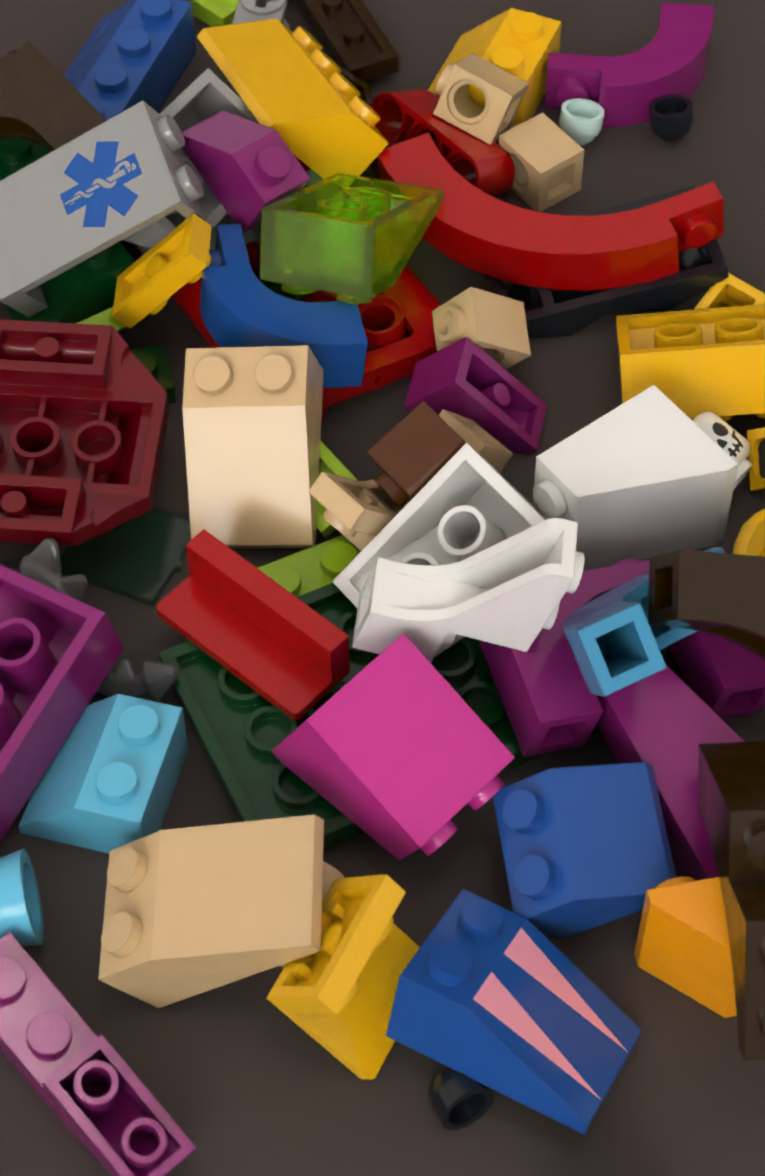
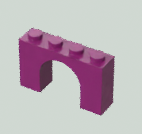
[478,548,765,757]

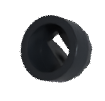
[649,95,693,142]
[428,1068,494,1130]

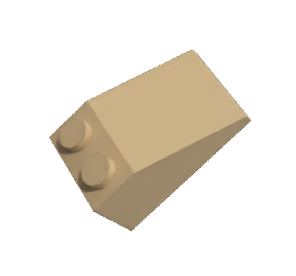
[182,345,324,549]
[98,814,324,1009]

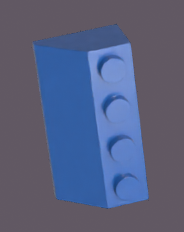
[47,0,197,153]

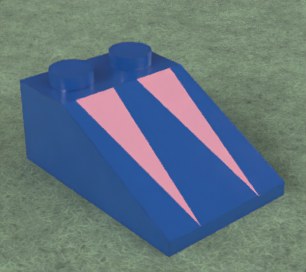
[386,889,642,1135]

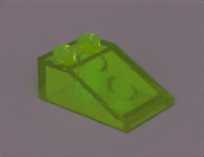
[260,173,444,304]

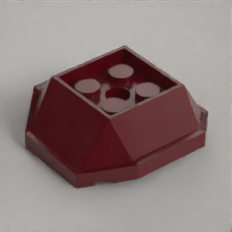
[0,319,170,546]

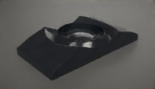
[483,186,729,338]

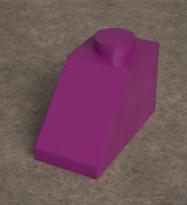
[182,110,310,234]
[404,337,548,455]

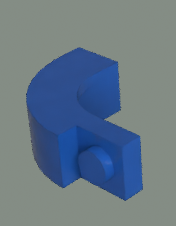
[200,224,368,388]

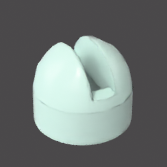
[559,98,605,146]

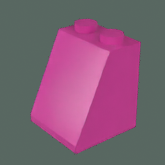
[271,633,515,860]

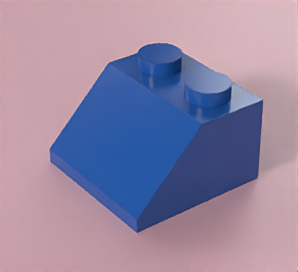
[493,762,676,940]

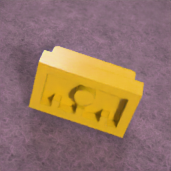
[266,874,420,1080]

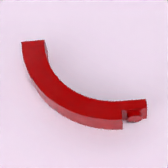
[377,132,724,291]

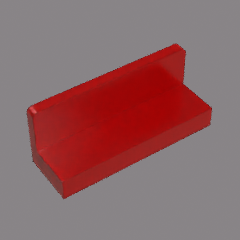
[156,529,350,720]

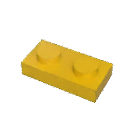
[112,213,212,329]

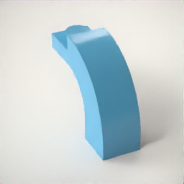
[562,547,724,697]

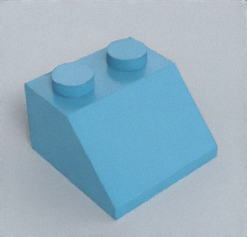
[18,694,189,854]

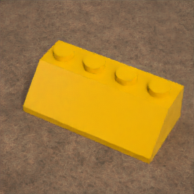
[197,18,389,194]
[616,304,765,422]

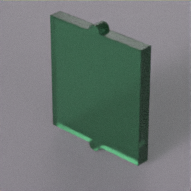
[60,509,191,607]

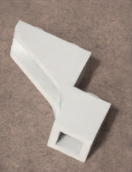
[352,518,584,663]

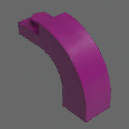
[545,2,714,127]

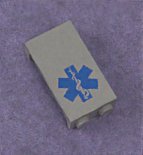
[0,100,207,317]

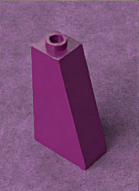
[596,665,745,881]

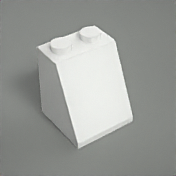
[533,385,739,570]

